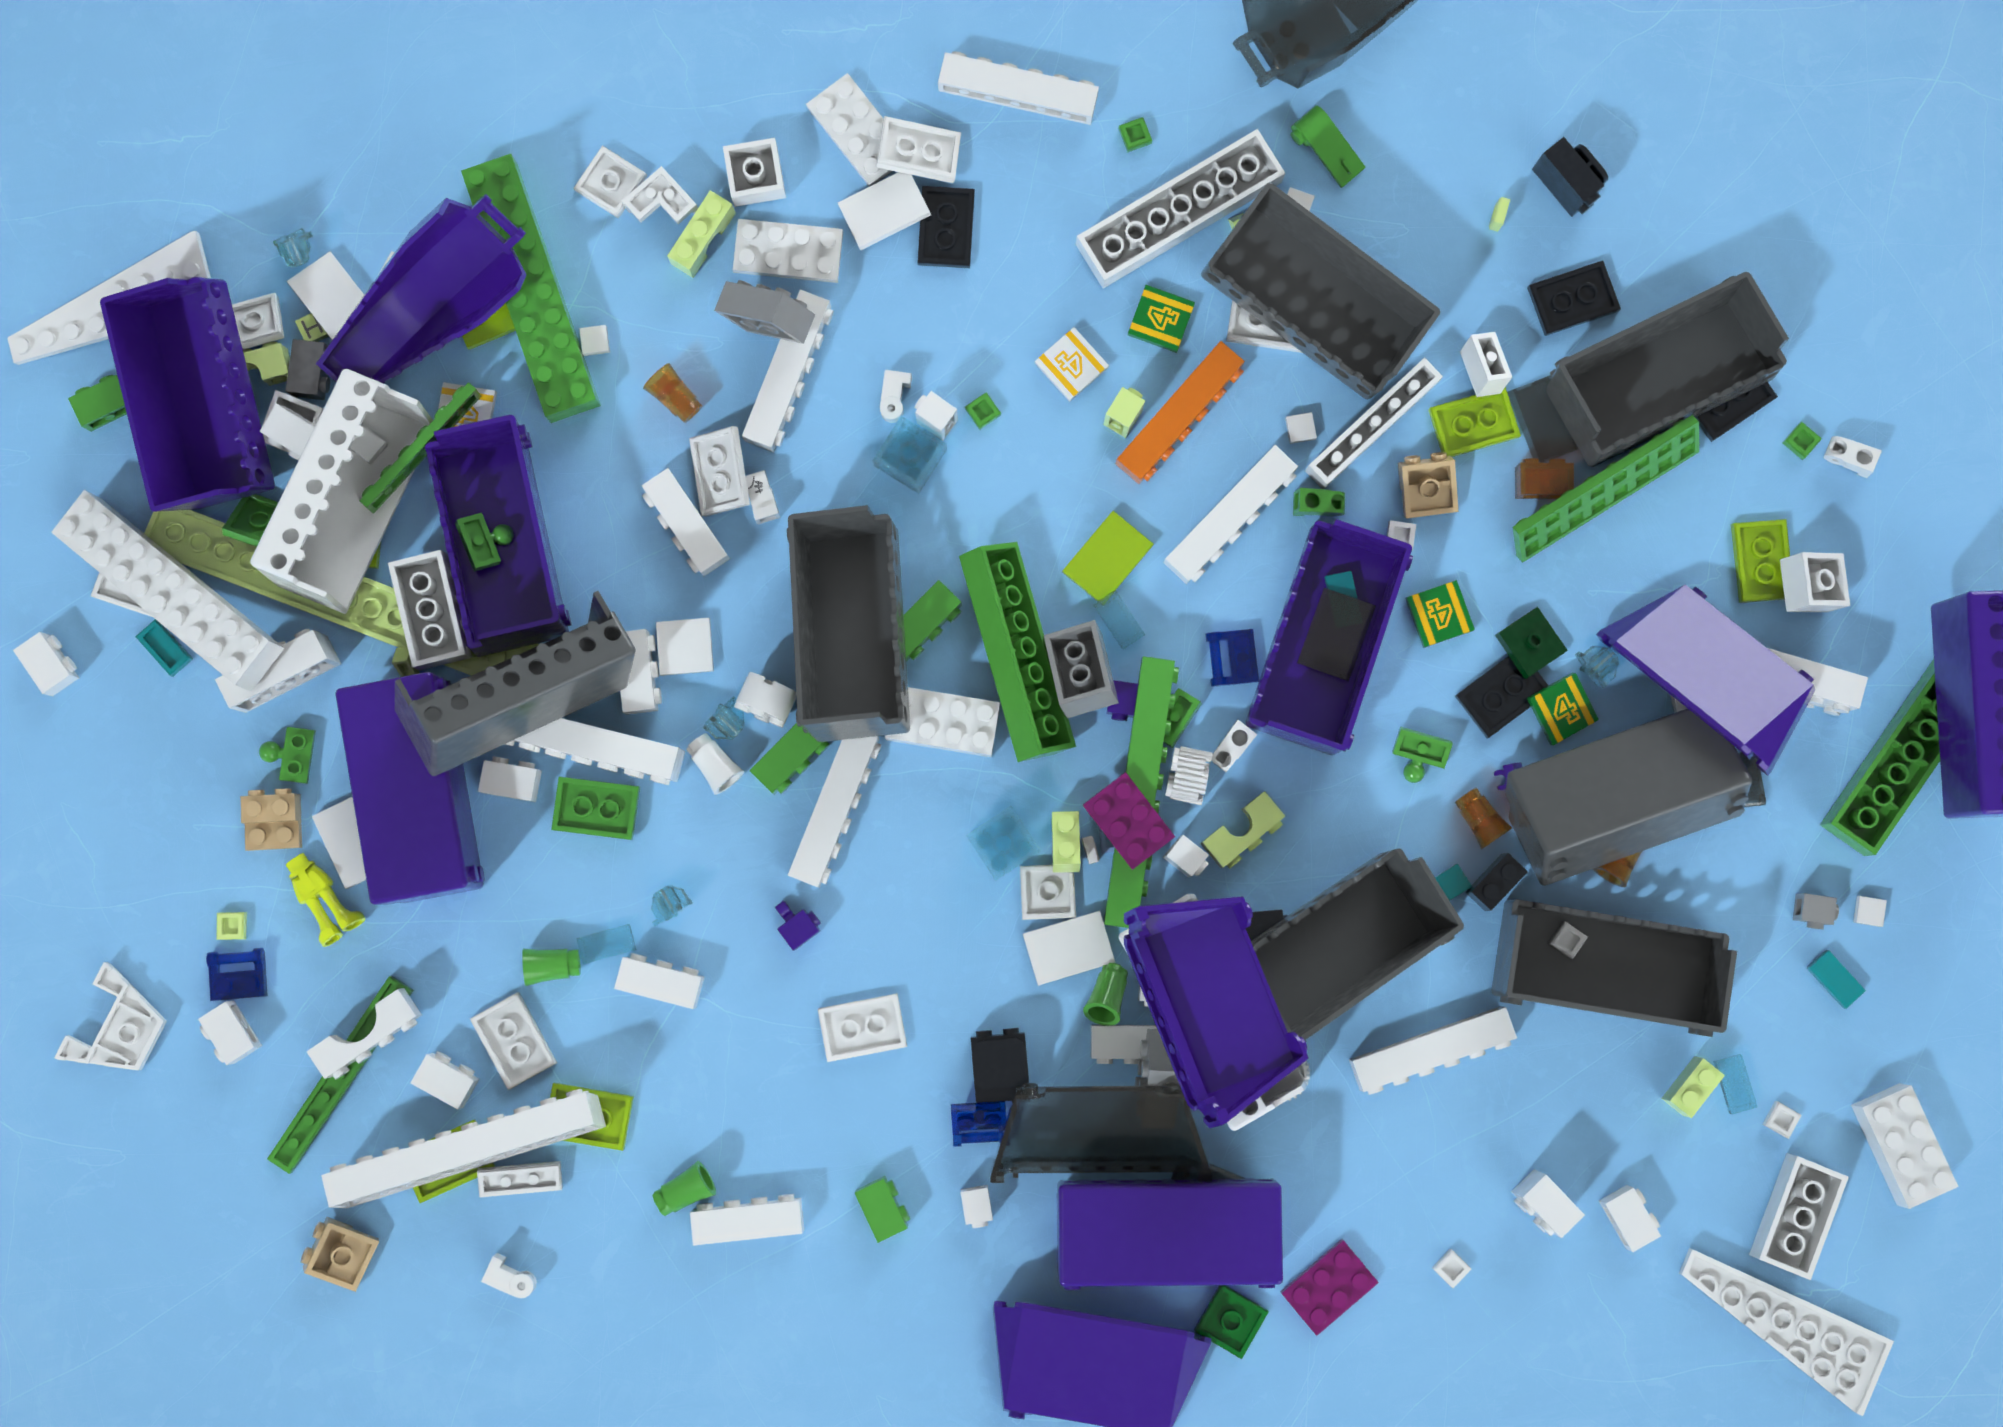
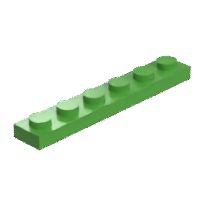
[359,382,481,514]

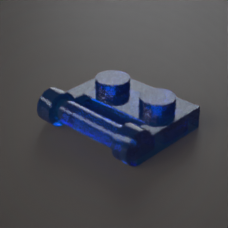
[1205,629,1259,687]
[206,948,268,1001]
[951,1101,1008,1147]

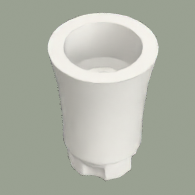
[686,733,744,795]

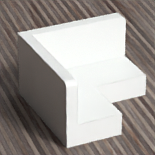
[622,166,698,224]

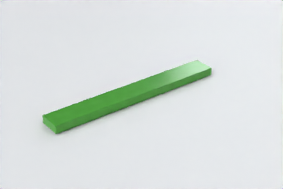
[267,976,414,1174]

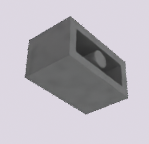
[286,339,330,400]

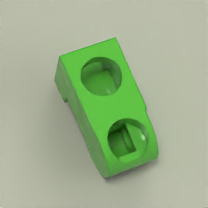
[1293,488,1345,516]

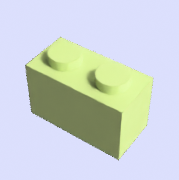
[1103,387,1145,438]
[1051,811,1081,872]
[1661,1056,1725,1118]

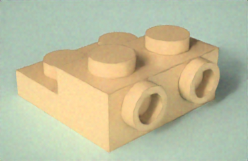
[1398,452,1459,519]
[240,788,302,851]
[300,1217,379,1292]

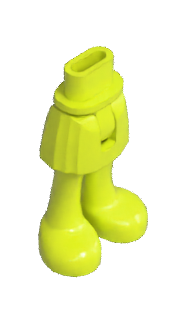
[286,853,366,947]

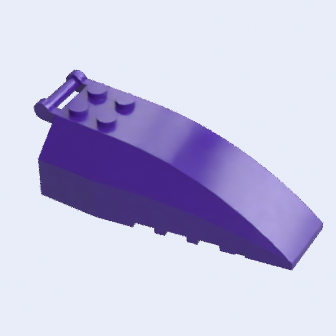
[316,194,526,384]

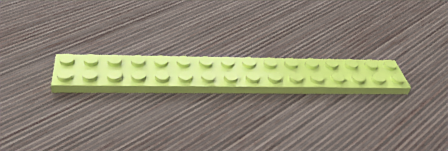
[144,510,539,676]

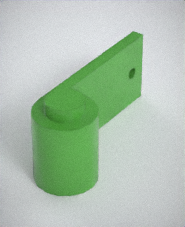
[1290,105,1366,188]

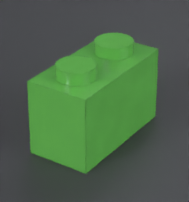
[68,375,127,432]
[854,1176,911,1243]

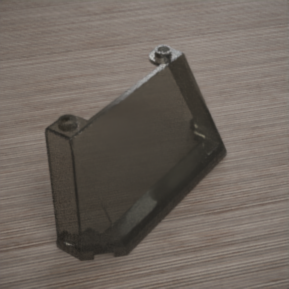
[990,1082,1212,1183]

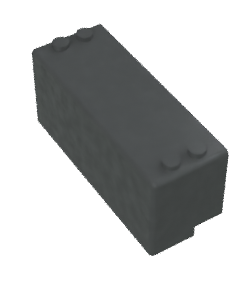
[1201,183,1440,399]
[1546,272,1789,467]
[787,505,910,742]
[395,591,636,776]
[1505,708,1752,886]
[1251,848,1464,1042]
[1491,899,1737,1037]

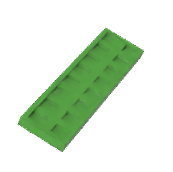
[1512,415,1699,563]

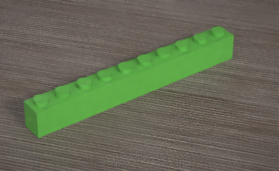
[749,580,962,795]
[1104,656,1179,928]

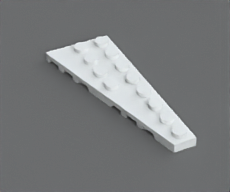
[7,231,211,365]
[1679,1248,1894,1416]

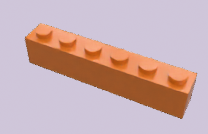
[1115,341,1245,484]

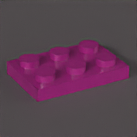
[1083,772,1175,870]
[1280,1239,1379,1336]

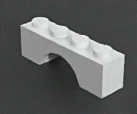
[307,988,422,1080]

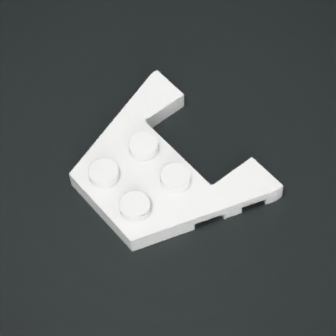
[54,962,167,1071]

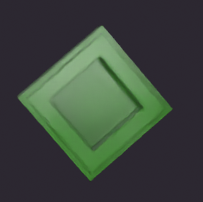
[1118,117,1152,153]
[965,392,1001,430]
[1782,422,1822,460]

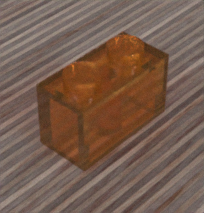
[1515,458,1574,499]

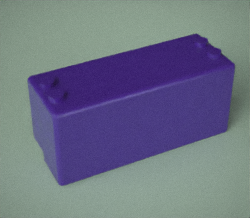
[100,277,275,512]
[425,415,572,657]
[1245,519,1413,755]
[1931,590,2003,819]
[335,672,485,905]
[1056,1178,1283,1290]

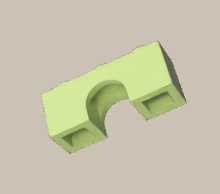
[667,190,736,278]
[243,342,290,386]
[1200,791,1285,869]

